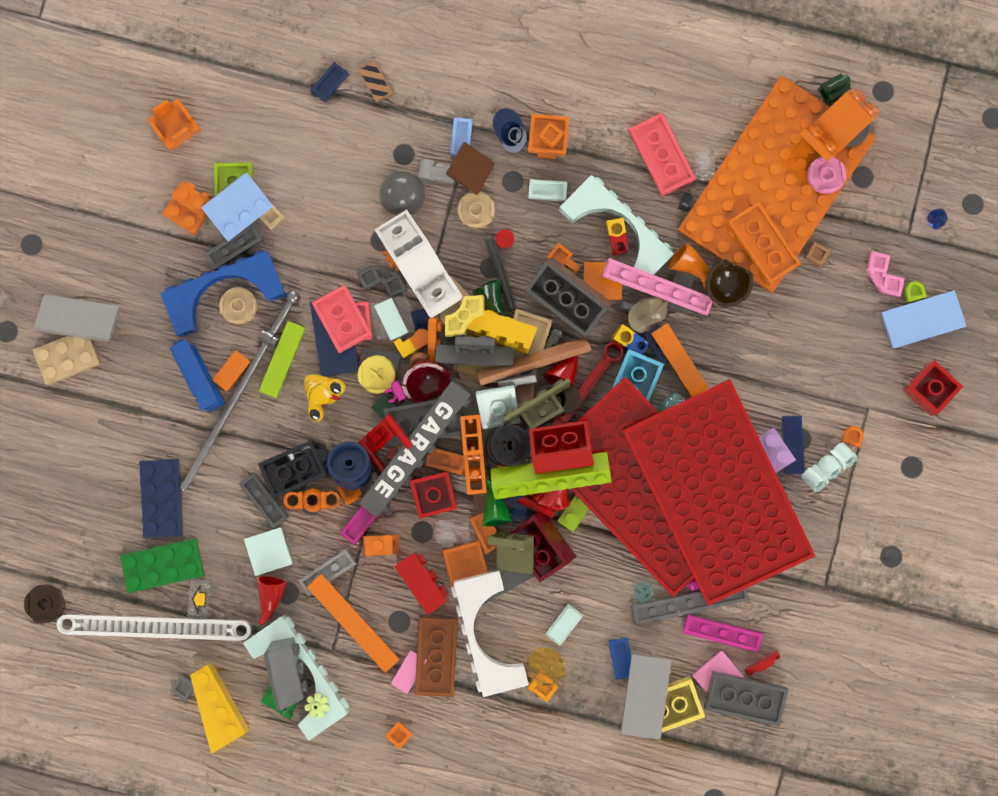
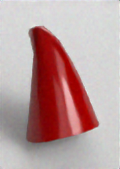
[544,341,578,386]
[256,576,287,625]

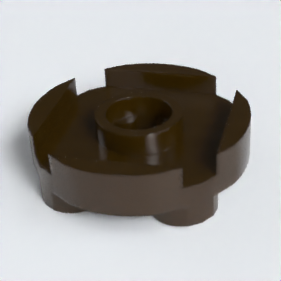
[24,584,65,624]

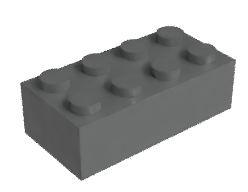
[525,257,613,337]

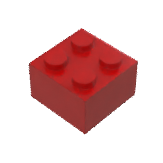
[902,360,964,416]
[410,471,458,519]

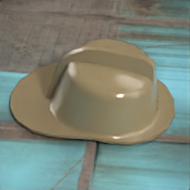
[628,294,668,333]

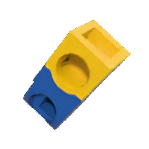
[610,324,650,355]

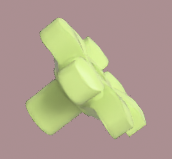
[305,692,330,718]

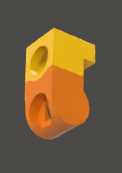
[394,329,428,360]

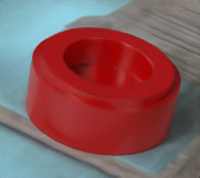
[495,229,514,249]

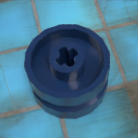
[327,442,373,490]

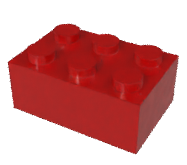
[529,421,594,474]
[394,552,449,615]

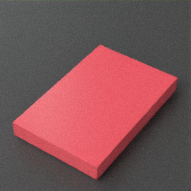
[312,285,373,354]

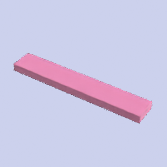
[602,258,713,316]

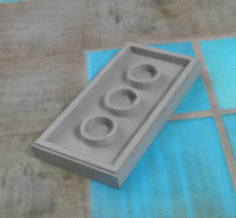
[33,294,120,342]
[621,654,671,740]

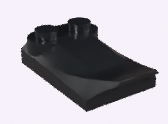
[258,440,329,499]

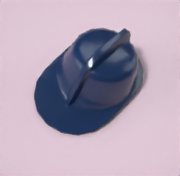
[493,108,528,153]

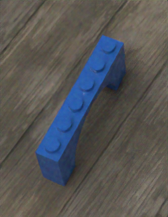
[160,250,286,338]

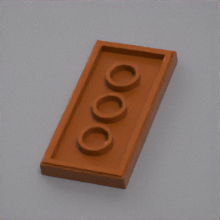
[415,616,458,697]

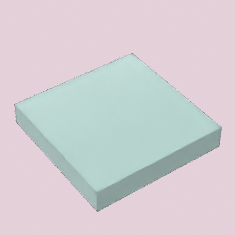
[476,385,521,429]
[244,527,293,576]

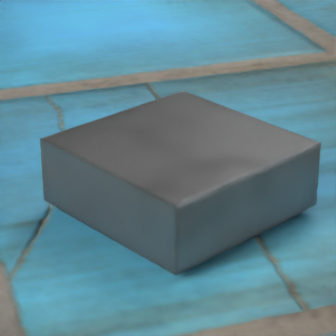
[170,674,194,702]

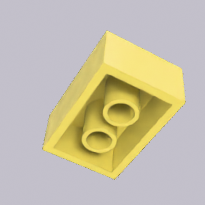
[662,677,705,732]

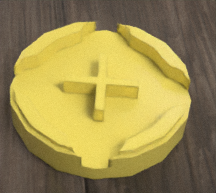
[358,355,396,394]

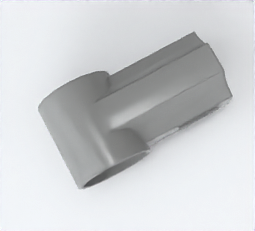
[417,159,455,184]

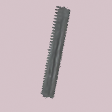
[485,236,518,311]

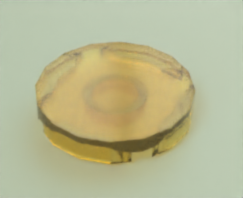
[526,647,565,686]

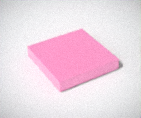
[692,650,744,693]

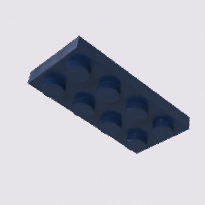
[139,459,183,538]

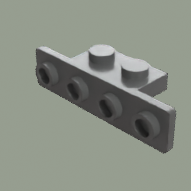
[436,335,514,367]

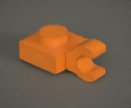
[547,242,580,274]

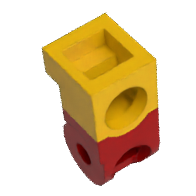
[605,218,628,256]

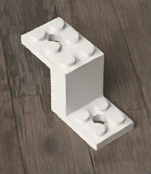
[375,210,463,318]

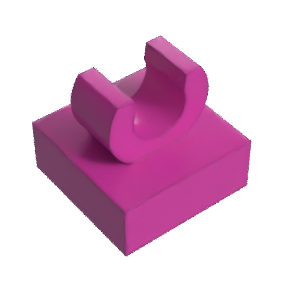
[384,381,407,403]

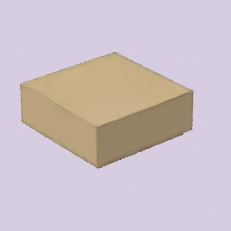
[259,203,285,230]

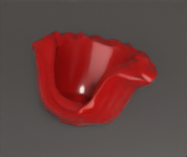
[530,489,570,511]

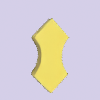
[445,295,484,337]

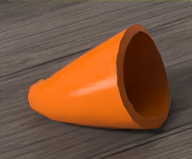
[669,243,709,289]

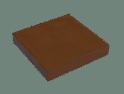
[446,142,495,195]

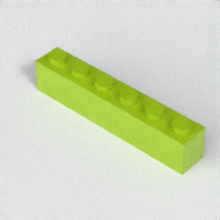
[491,452,612,499]

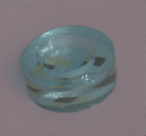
[634,582,653,602]

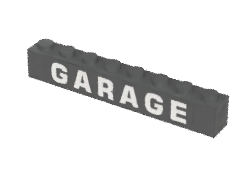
[359,379,472,517]

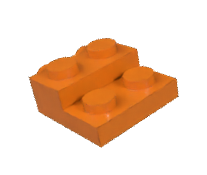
[162,181,213,236]

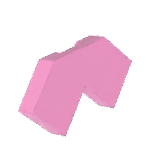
[866,251,905,298]

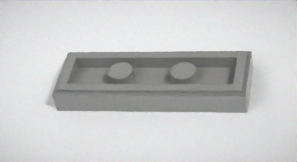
[298,548,357,597]

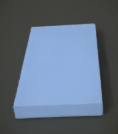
[880,290,966,349]

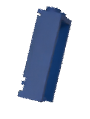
[169,339,225,413]

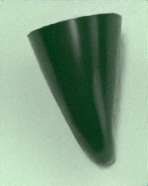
[472,279,507,317]

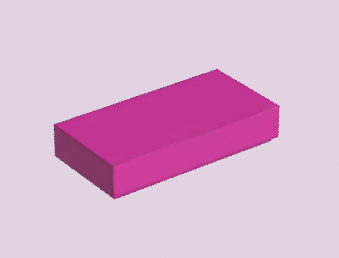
[339,506,377,546]

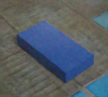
[608,637,631,680]

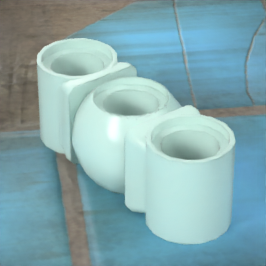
[801,443,858,492]

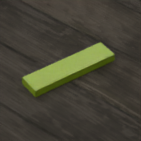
[259,321,306,399]

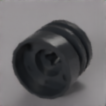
[484,425,531,466]

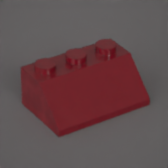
[510,512,576,583]

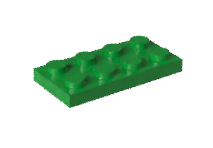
[120,538,205,593]

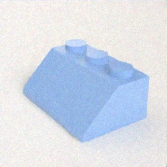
[201,172,273,241]

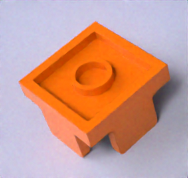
[147,98,201,151]
[528,113,569,159]

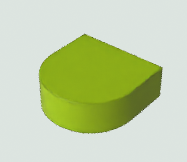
[904,281,927,303]

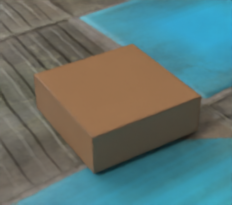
[804,241,831,268]

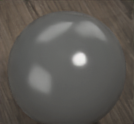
[380,171,425,216]

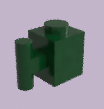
[818,73,851,105]

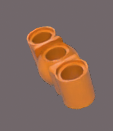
[284,488,342,512]

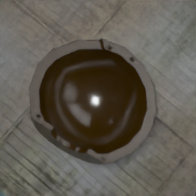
[705,259,753,307]

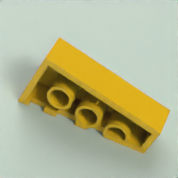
[466,310,537,355]
[190,663,250,754]

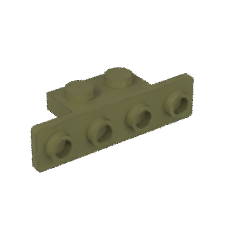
[502,378,571,429]

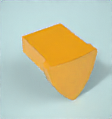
[527,670,558,702]

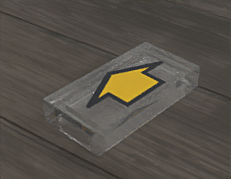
[187,579,211,619]

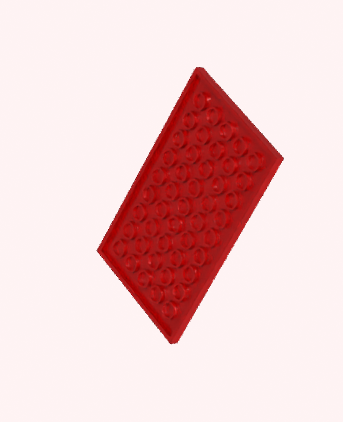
[570,376,694,597]
[623,379,816,606]

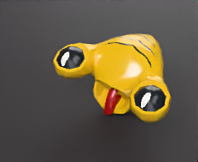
[304,374,346,422]

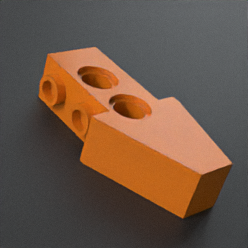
[460,415,487,495]

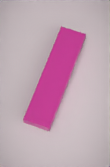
[682,614,763,653]

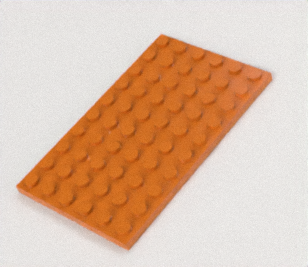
[677,75,876,293]

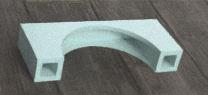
[559,175,674,275]
[243,615,350,741]

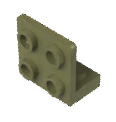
[488,531,534,574]

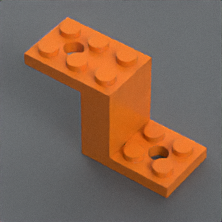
[800,89,880,162]

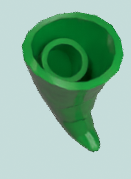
[482,479,512,527]

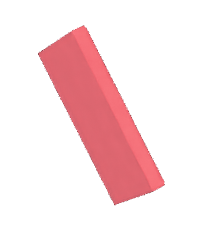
[628,113,696,197]

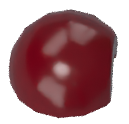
[402,360,451,403]

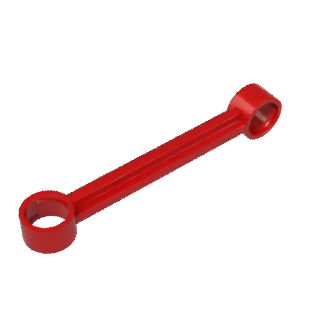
[551,342,623,426]

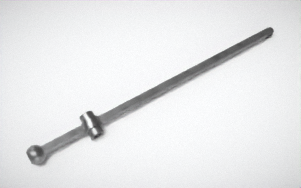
[180,290,300,492]

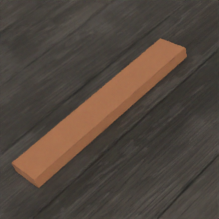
[475,337,591,385]

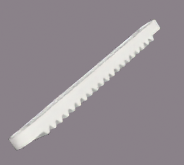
[57,614,252,641]

